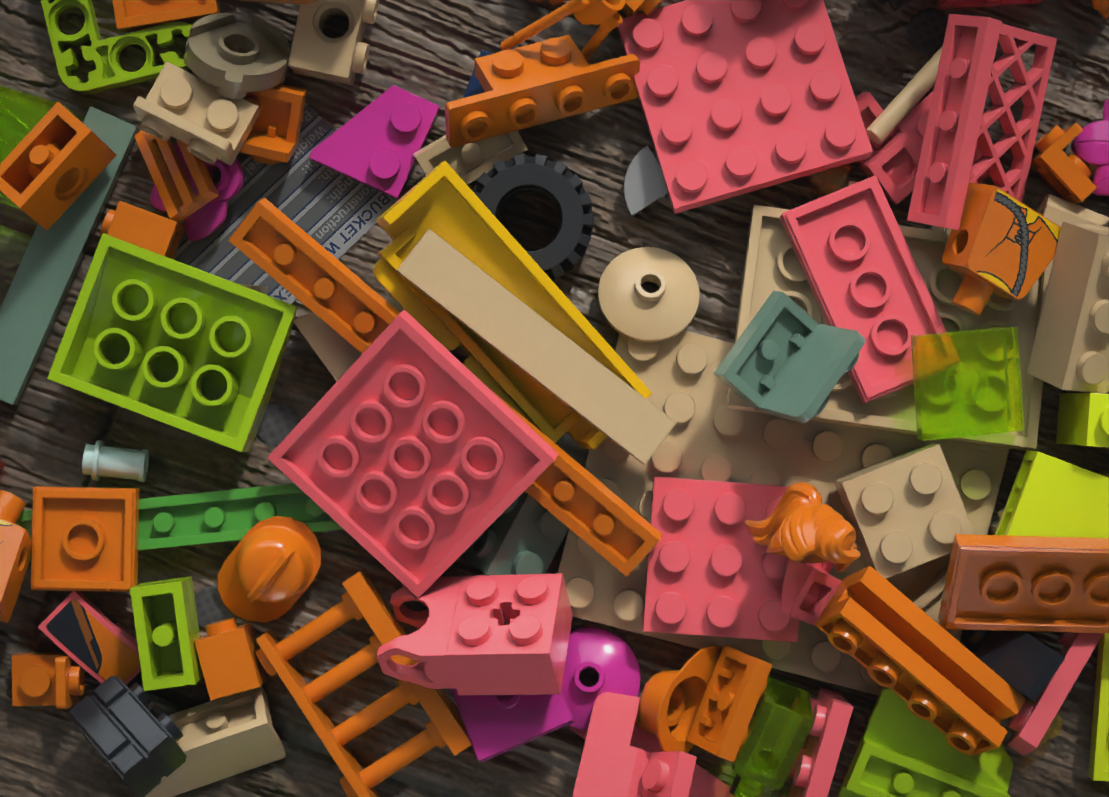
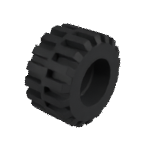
[473,154,594,282]

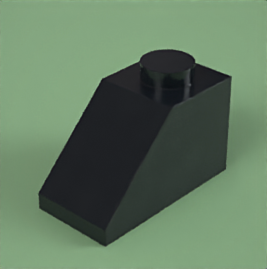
[965,630,1065,701]

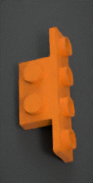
[445,35,640,148]

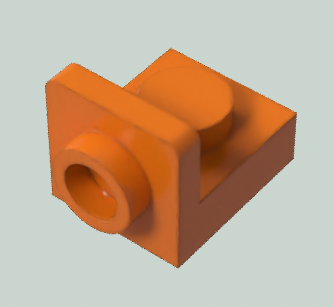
[1030,122,1097,204]
[11,652,85,709]

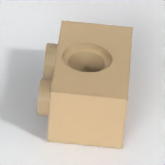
[288,0,379,86]

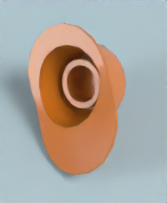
[218,516,321,623]
[635,645,723,753]

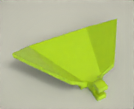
[837,687,1014,797]

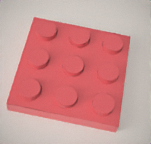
[642,476,799,642]

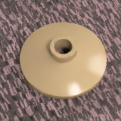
[598,247,700,343]

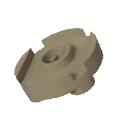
[184,13,289,99]

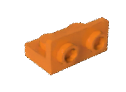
[686,645,772,762]

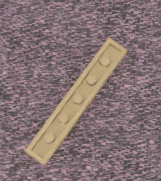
[396,229,676,464]

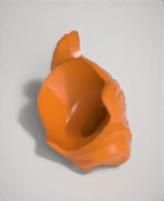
[745,482,861,572]

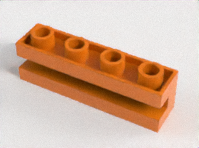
[814,566,1026,756]

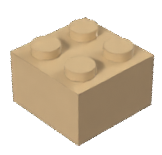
[834,443,975,579]

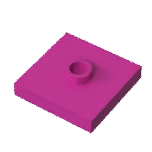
[450,688,575,762]

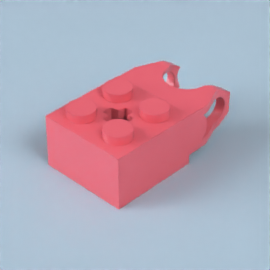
[377,573,573,695]

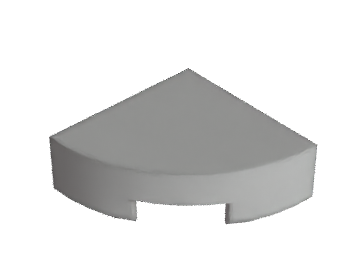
[624,146,668,217]

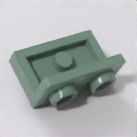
[466,491,569,576]

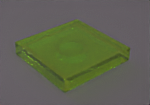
[910,326,1024,441]

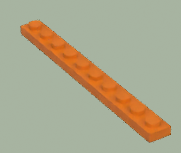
[228,198,662,577]

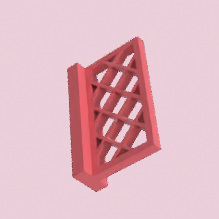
[907,14,1057,230]

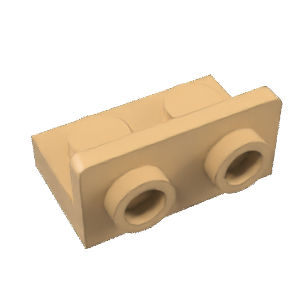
[133,61,260,166]

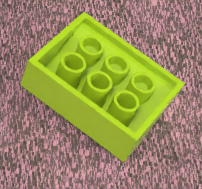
[47,233,298,452]

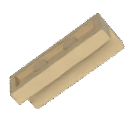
[145,686,286,797]

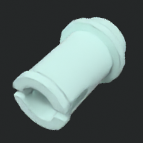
[82,440,149,482]

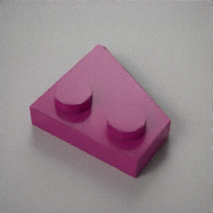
[309,85,440,200]

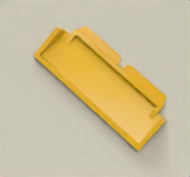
[373,161,653,450]

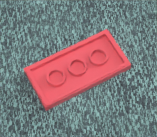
[780,175,960,404]

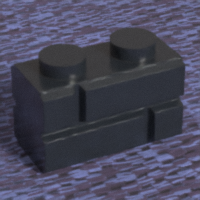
[68,676,187,797]

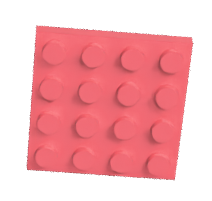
[617,0,873,214]
[267,310,558,598]

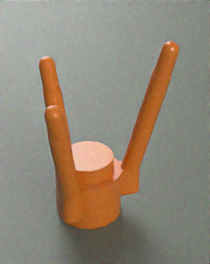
[500,0,625,62]

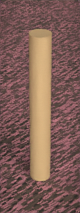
[866,45,943,144]

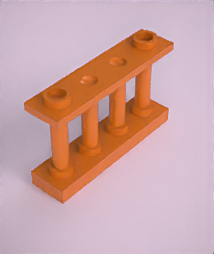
[256,568,472,797]

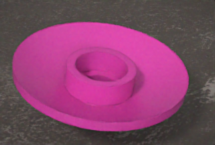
[561,628,641,730]

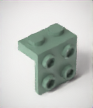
[713,290,865,423]

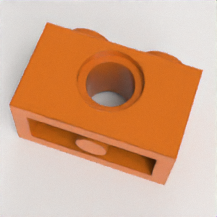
[0,102,117,231]

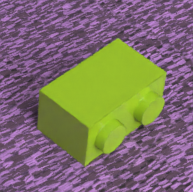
[130,576,204,691]

